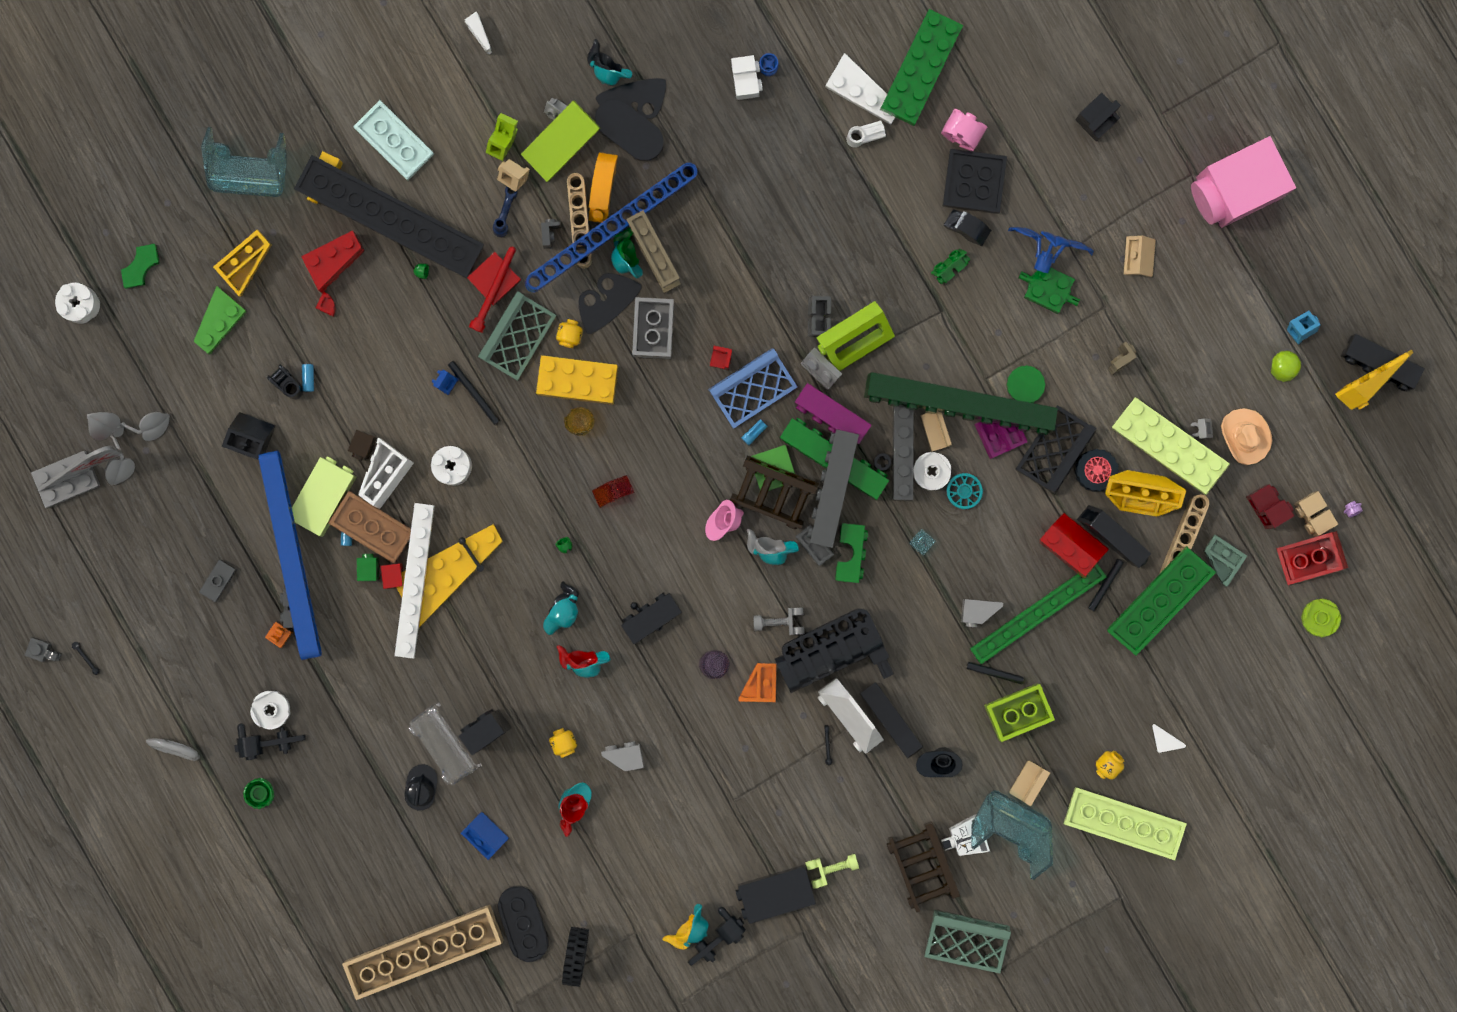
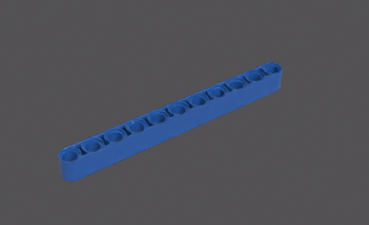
[525,163,697,292]
[259,450,322,660]

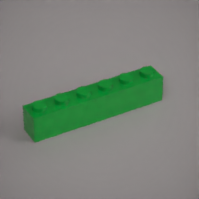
[779,418,889,500]

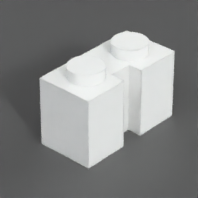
[731,55,763,100]

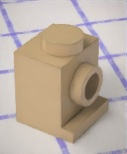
[497,159,530,192]

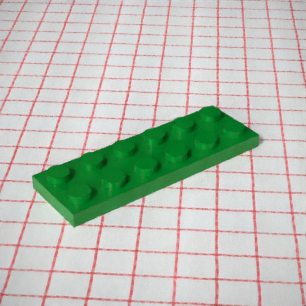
[880,9,963,126]
[1107,546,1216,656]

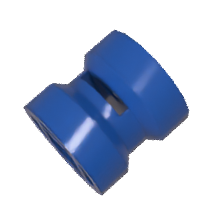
[759,53,778,76]

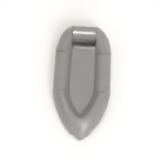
[146,738,200,761]

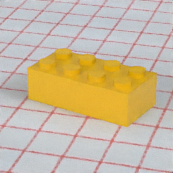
[536,355,619,405]

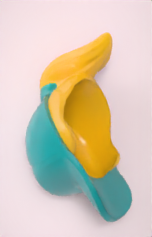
[662,904,709,950]

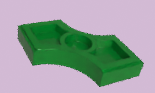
[121,244,160,289]

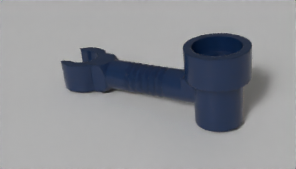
[493,187,518,237]

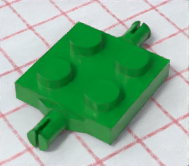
[1018,267,1080,314]

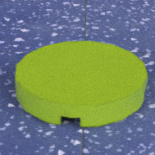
[1301,599,1341,637]

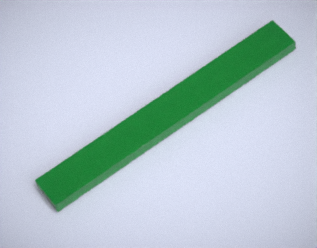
[969,563,1107,664]

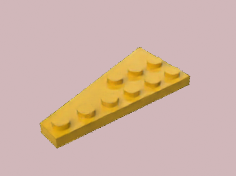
[396,524,503,628]

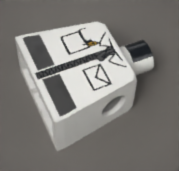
[941,814,990,856]

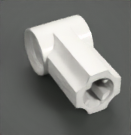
[846,121,886,148]

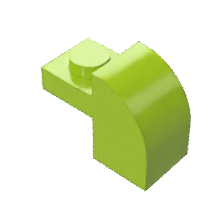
[486,113,518,161]

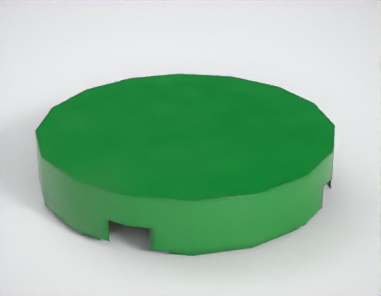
[1006,365,1045,403]

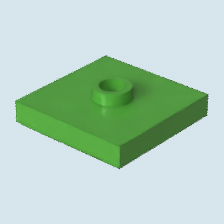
[751,445,795,491]

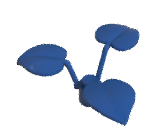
[1008,227,1094,273]

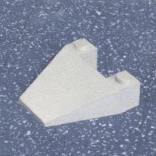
[817,678,884,754]

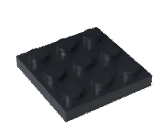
[942,149,1007,214]

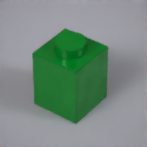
[357,554,379,581]

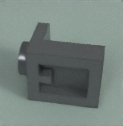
[541,219,561,249]

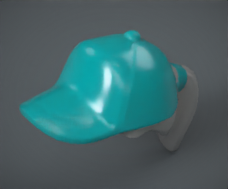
[747,529,799,565]

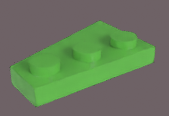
[194,286,247,355]

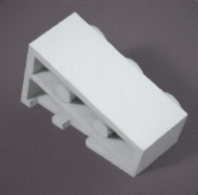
[359,438,414,509]

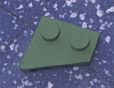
[1203,535,1247,587]

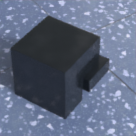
[1075,93,1121,141]

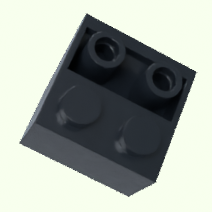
[221,412,276,460]

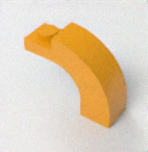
[588,152,618,223]

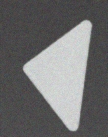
[1152,724,1186,753]

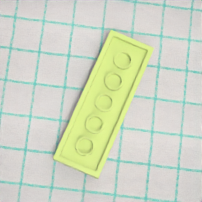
[1112,397,1230,495]
[1063,787,1187,860]

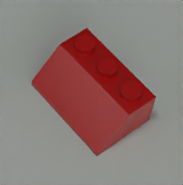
[1039,513,1109,579]

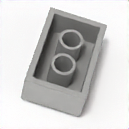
[632,297,674,359]

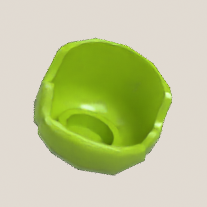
[1271,350,1301,382]

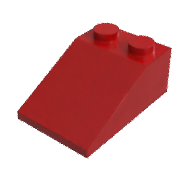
[1276,531,1348,585]

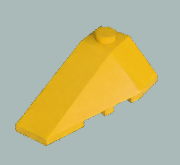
[1335,350,1413,410]

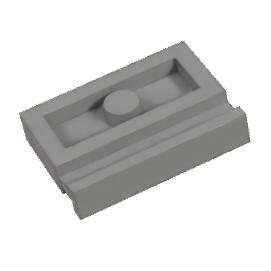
[800,347,842,390]

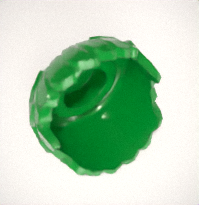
[243,778,274,809]

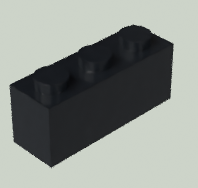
[621,592,682,644]

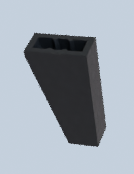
[1077,505,1151,568]

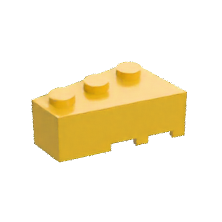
[213,230,272,297]

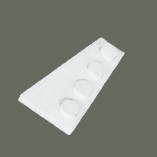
[825,53,895,125]

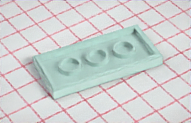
[353,100,434,181]

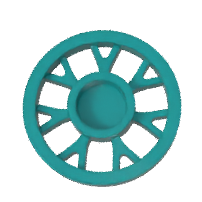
[946,473,983,509]

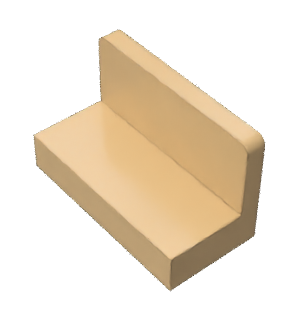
[1124,236,1155,277]
[920,412,952,452]
[1009,760,1050,806]

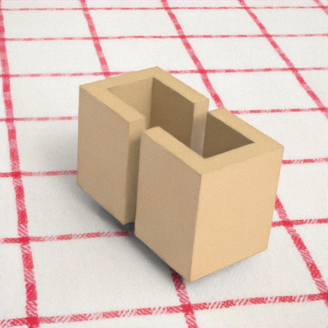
[1294,491,1338,536]

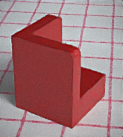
[710,346,732,370]
[381,563,403,589]

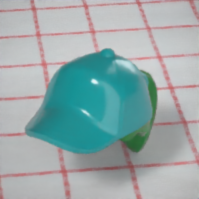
[611,227,643,278]

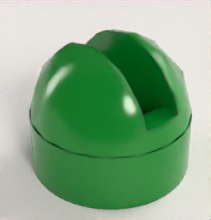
[413,263,429,279]
[556,537,573,554]

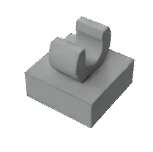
[1191,419,1213,439]

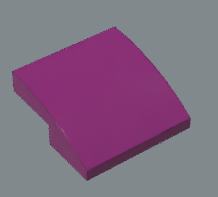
[974,421,1027,459]

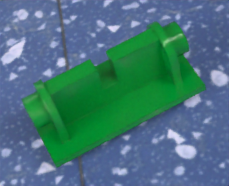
[931,249,970,284]

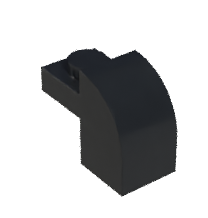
[944,209,992,246]

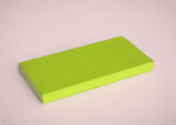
[521,100,601,182]

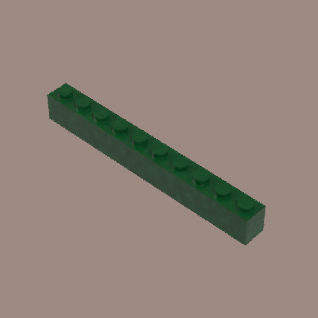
[864,372,1058,435]

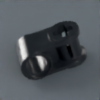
[267,364,303,399]

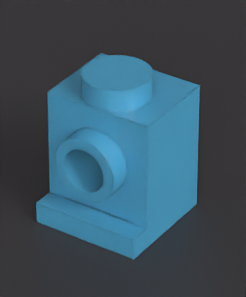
[1287,311,1320,344]

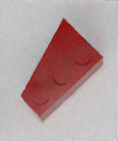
[301,230,365,293]

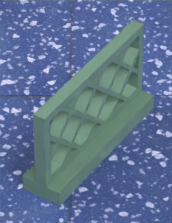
[478,291,556,381]
[924,910,1011,973]

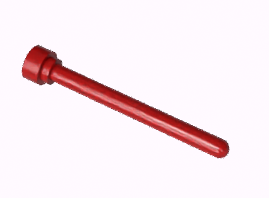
[469,246,516,333]

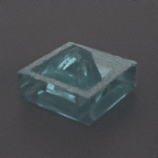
[909,529,936,556]

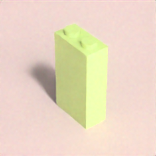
[292,456,357,537]

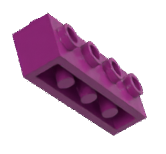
[794,383,871,445]

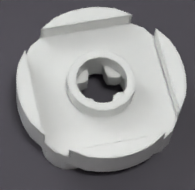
[913,452,951,491]
[250,691,290,729]

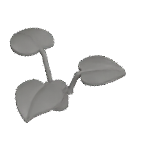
[87,412,170,485]

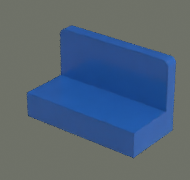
[461,812,509,860]

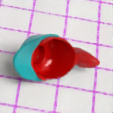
[557,645,610,678]
[558,782,592,837]

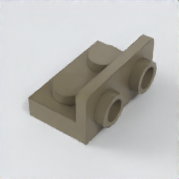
[1108,341,1137,375]

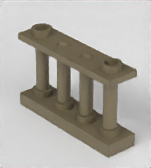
[626,210,681,293]

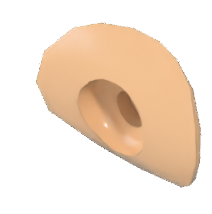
[1221,408,1272,465]

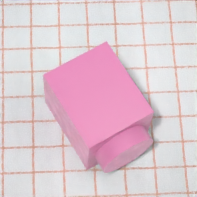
[1191,136,1296,228]

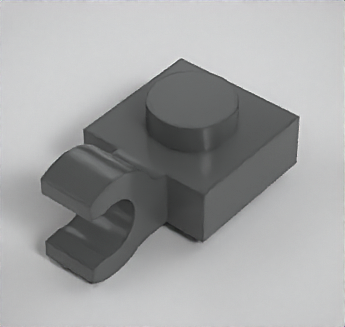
[24,637,62,662]

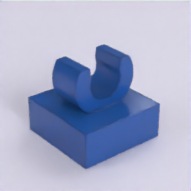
[432,370,458,395]

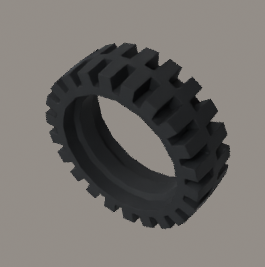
[562,927,589,987]

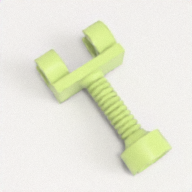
[805,854,859,889]

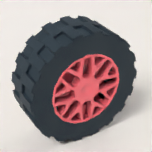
[1075,449,1119,492]

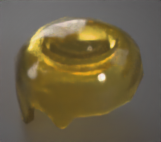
[564,407,595,436]

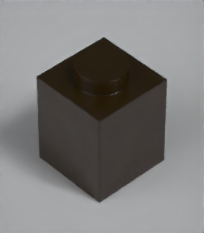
[348,430,377,461]

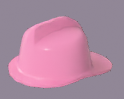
[705,500,744,541]

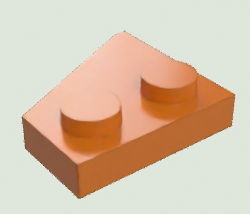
[738,663,776,702]

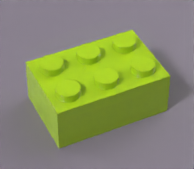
[984,683,1055,742]

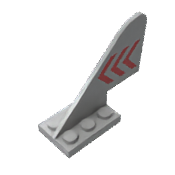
[31,446,123,508]

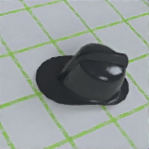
[916,747,963,777]
[404,764,437,811]

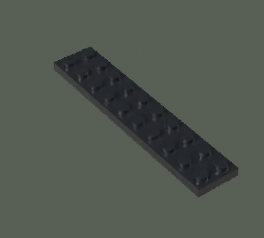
[294,155,484,279]

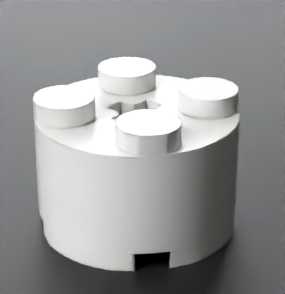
[55,283,100,324]
[431,446,472,486]

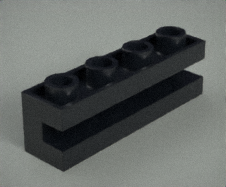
[1341,334,1425,392]

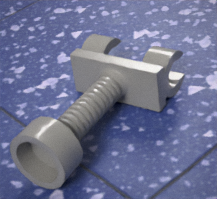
[753,608,805,635]

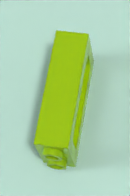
[816,301,895,371]

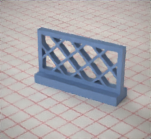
[708,348,797,429]

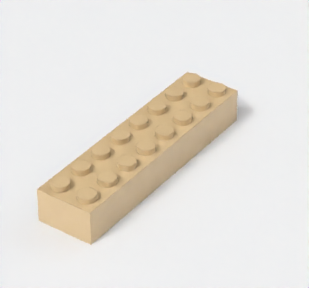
[342,904,504,1000]

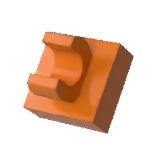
[265,622,293,648]

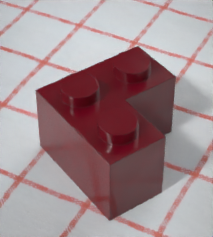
[1246,484,1294,529]

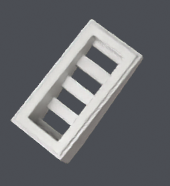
[465,12,492,54]

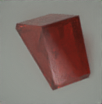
[592,475,635,508]

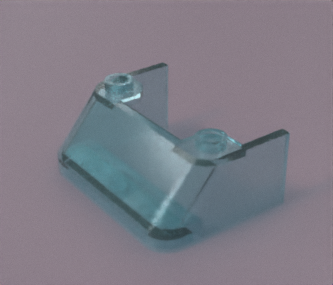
[201,127,287,197]
[971,790,1053,880]

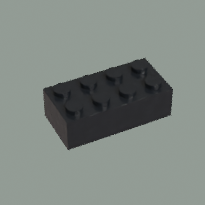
[458,709,512,755]

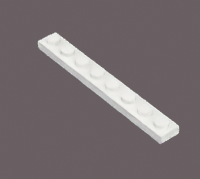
[395,503,435,658]

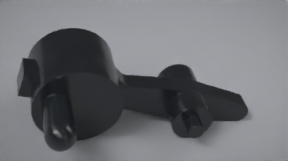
[234,723,306,761]
[688,907,746,966]

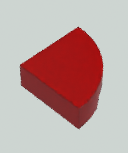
[316,291,336,317]

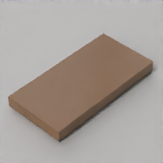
[328,491,411,564]

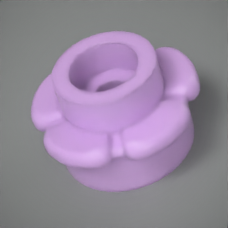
[1344,501,1363,518]

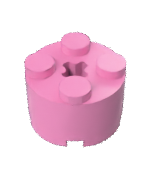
[941,109,988,151]

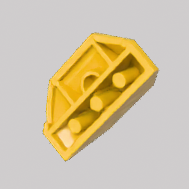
[1105,470,1186,517]

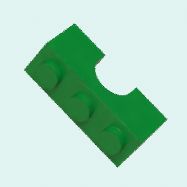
[835,523,868,583]

